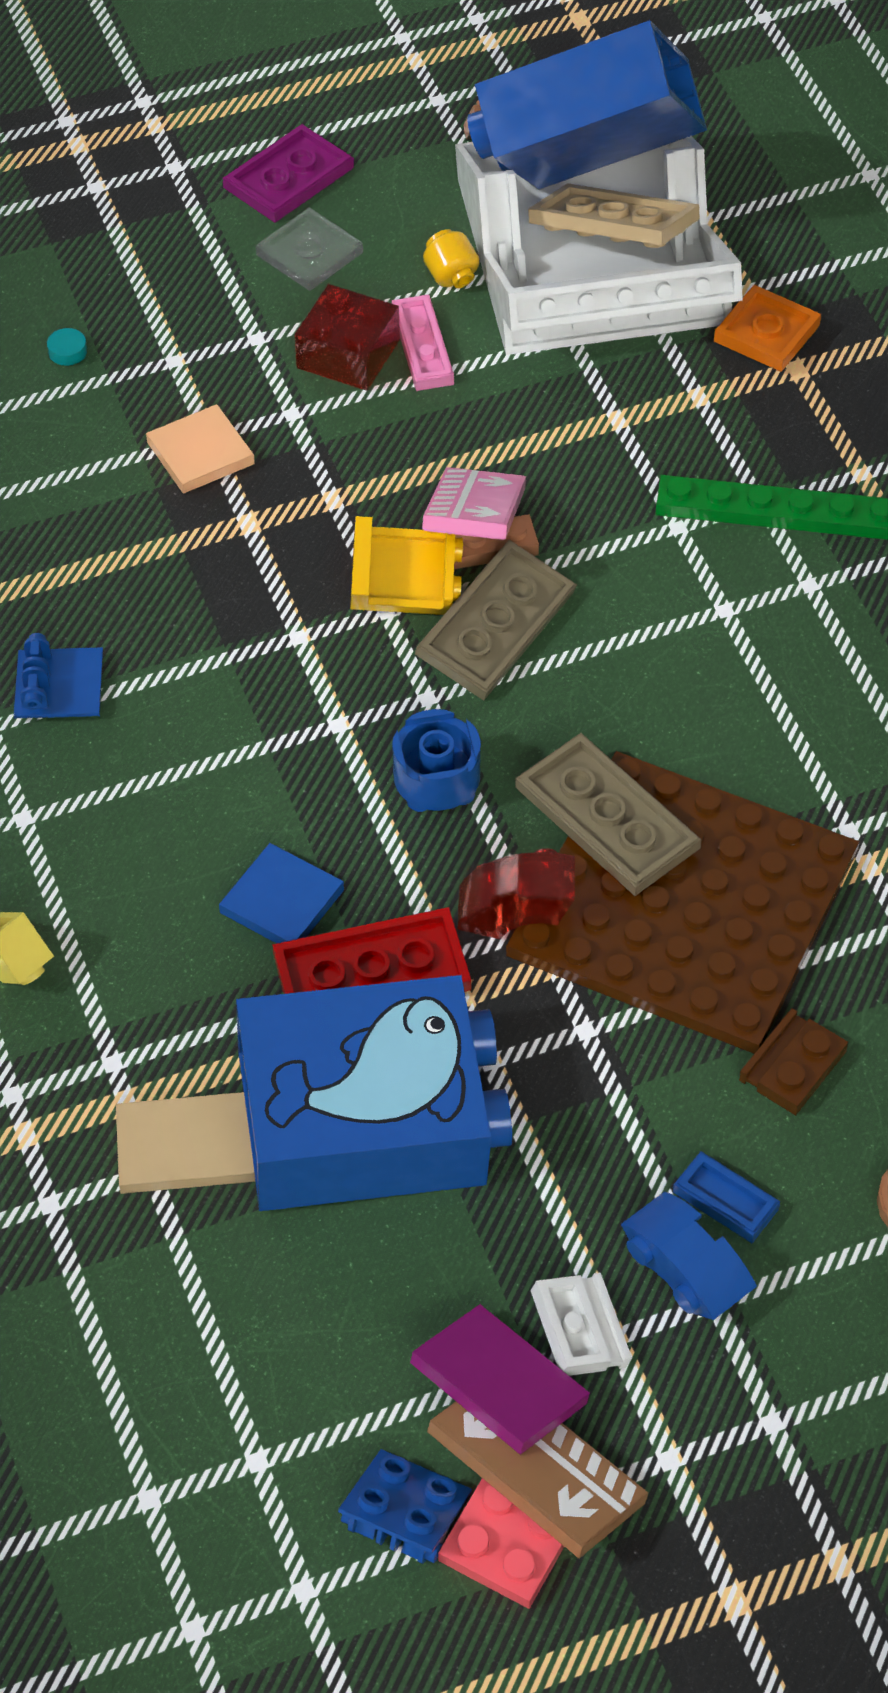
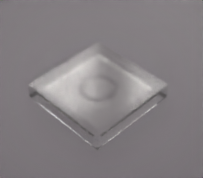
[256,207,363,291]

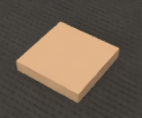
[146,404,255,494]

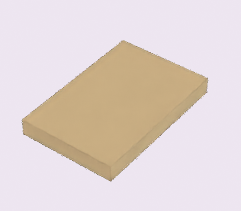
[116,1092,255,1194]

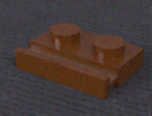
[739,1008,848,1116]

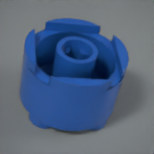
[393,709,481,812]

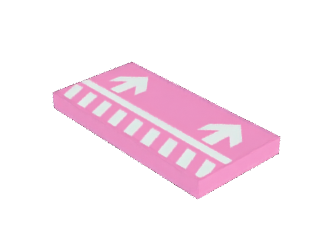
[422,467,526,540]

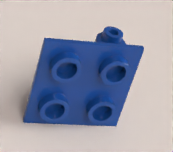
[14,633,103,719]
[338,1449,472,1564]

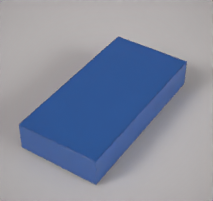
[673,1151,780,1243]

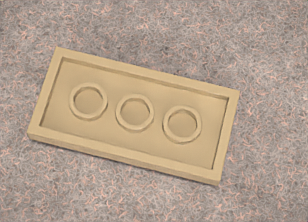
[528,183,700,248]

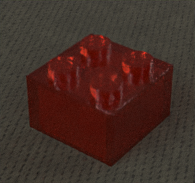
[295,284,400,391]

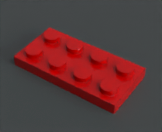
[272,907,471,994]

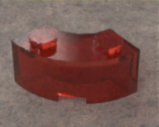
[457,848,575,939]

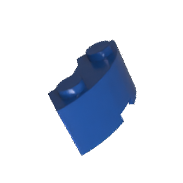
[621,1192,757,1320]

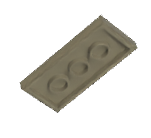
[415,540,577,701]
[515,733,701,896]

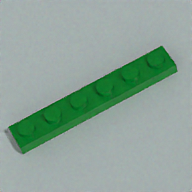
[656,475,888,540]

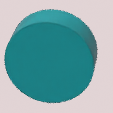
[47,328,87,366]

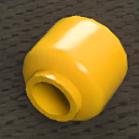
[423,229,480,288]

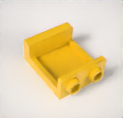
[350,516,463,615]

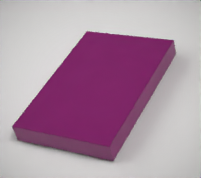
[223,124,354,223]
[410,1304,590,1455]

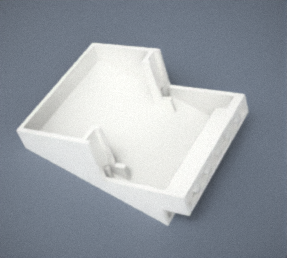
[455,136,743,355]

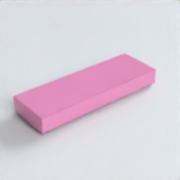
[392,294,454,391]

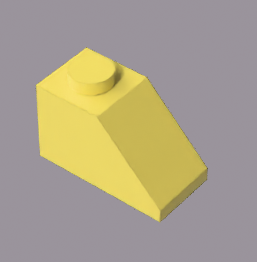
[0,912,54,985]

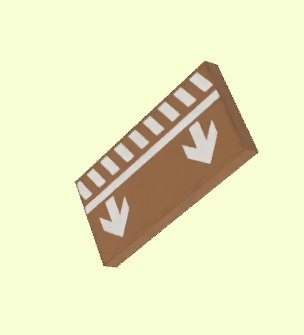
[427,1402,648,1559]

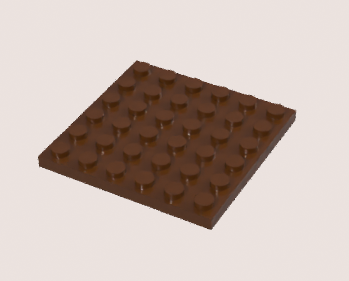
[506,751,860,1054]

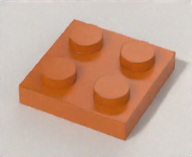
[714,285,821,372]

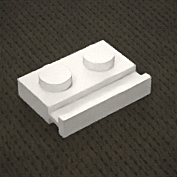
[531,1273,632,1376]

